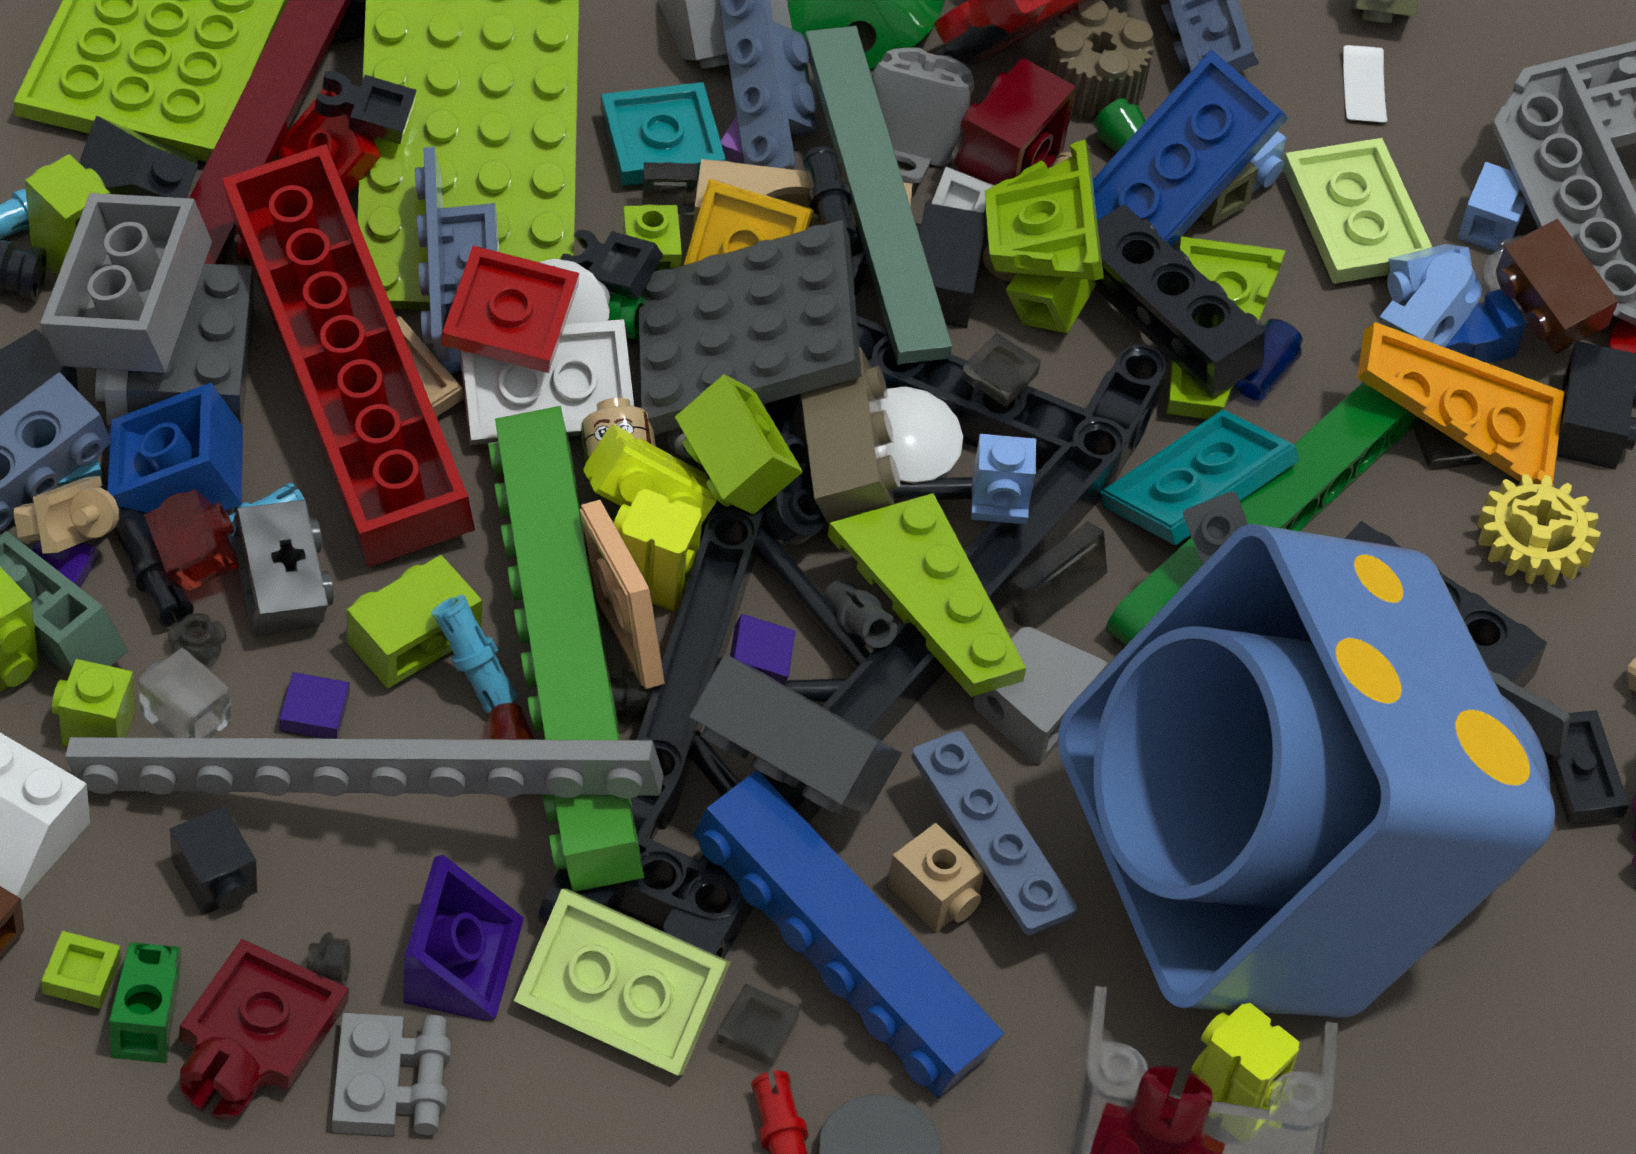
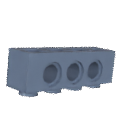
[0,372,112,532]

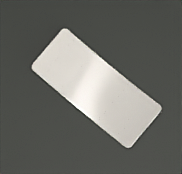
[1343,45,1387,122]

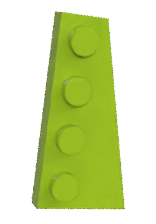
[1166,236,1286,419]
[828,493,1026,697]

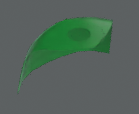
[787,0,945,70]

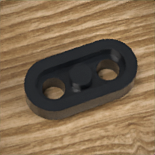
[764,433,825,544]

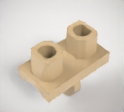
[14,476,119,554]

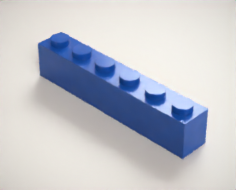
[692,770,1004,1099]

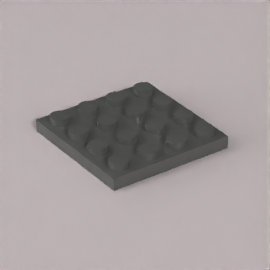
[639,220,862,435]

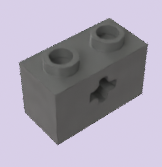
[229,500,334,636]

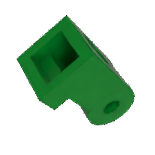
[109,942,181,1063]

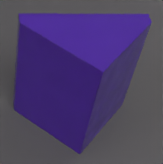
[403,854,524,1021]

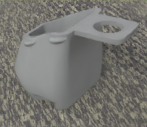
[872,48,974,183]

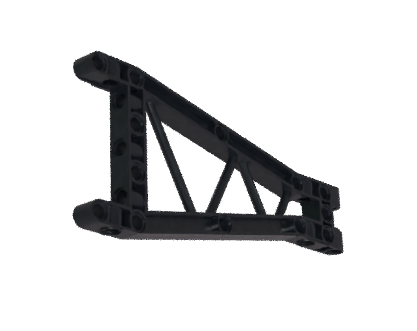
[538,226,1167,959]

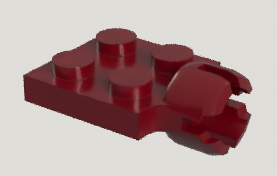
[179,939,349,1119]
[1089,1065,1226,1154]

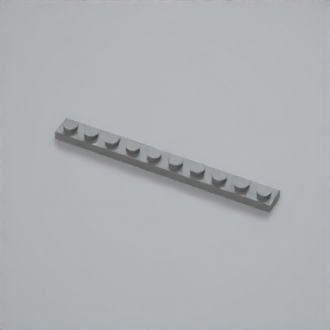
[65,737,663,798]

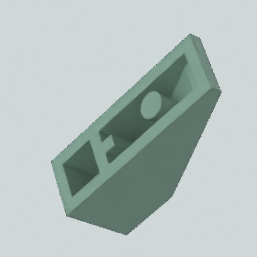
[0,531,128,676]

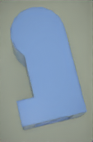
[1380,252,1482,347]

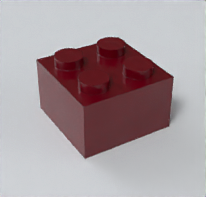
[954,57,1076,185]

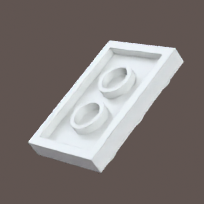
[459,319,634,445]

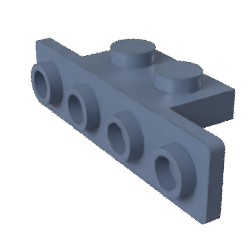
[720,0,818,169]
[1162,0,1259,72]
[415,146,499,362]
[911,731,1077,935]

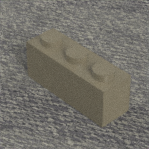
[801,347,900,525]

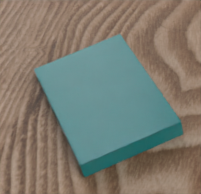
[1100,409,1299,545]

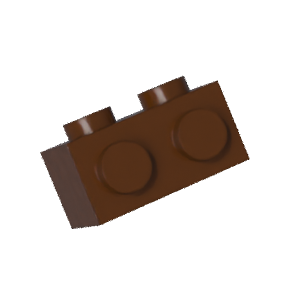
[1496,218,1619,354]

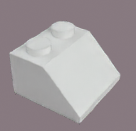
[0,733,90,901]

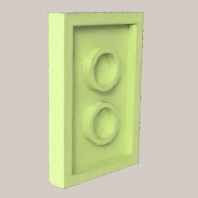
[1283,138,1432,284]
[514,889,731,1076]

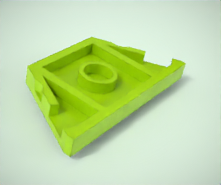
[984,139,1104,280]

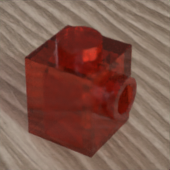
[144,489,239,591]

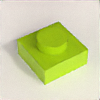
[41,931,122,1009]

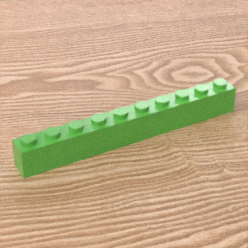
[488,406,644,892]

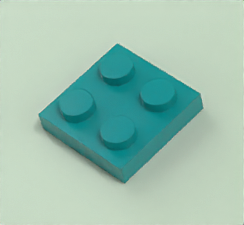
[600,82,726,186]

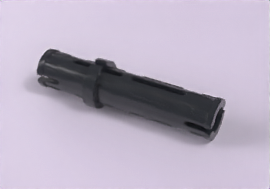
[101,482,194,627]

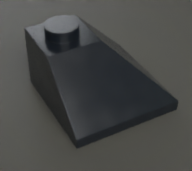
[79,115,198,198]

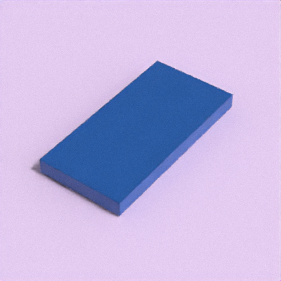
[1093,49,1289,246]

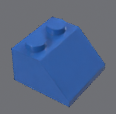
[108,382,243,523]

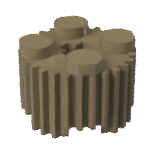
[1045,0,1153,120]

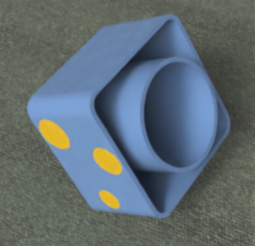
[1058,524,1555,1018]

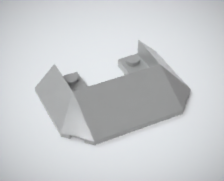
[1492,41,1636,325]

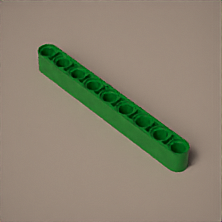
[1106,382,1422,646]

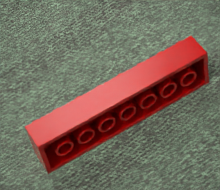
[222,144,475,567]

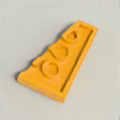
[1357,322,1565,487]

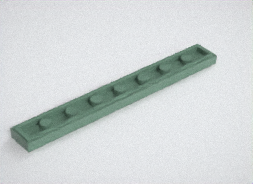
[805,26,952,364]

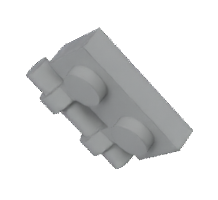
[332,1013,451,1136]

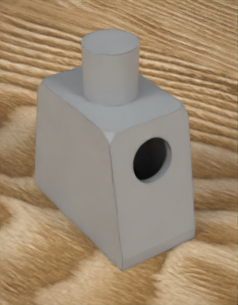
[973,627,1108,765]

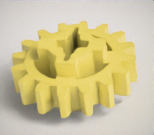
[1477,474,1601,585]

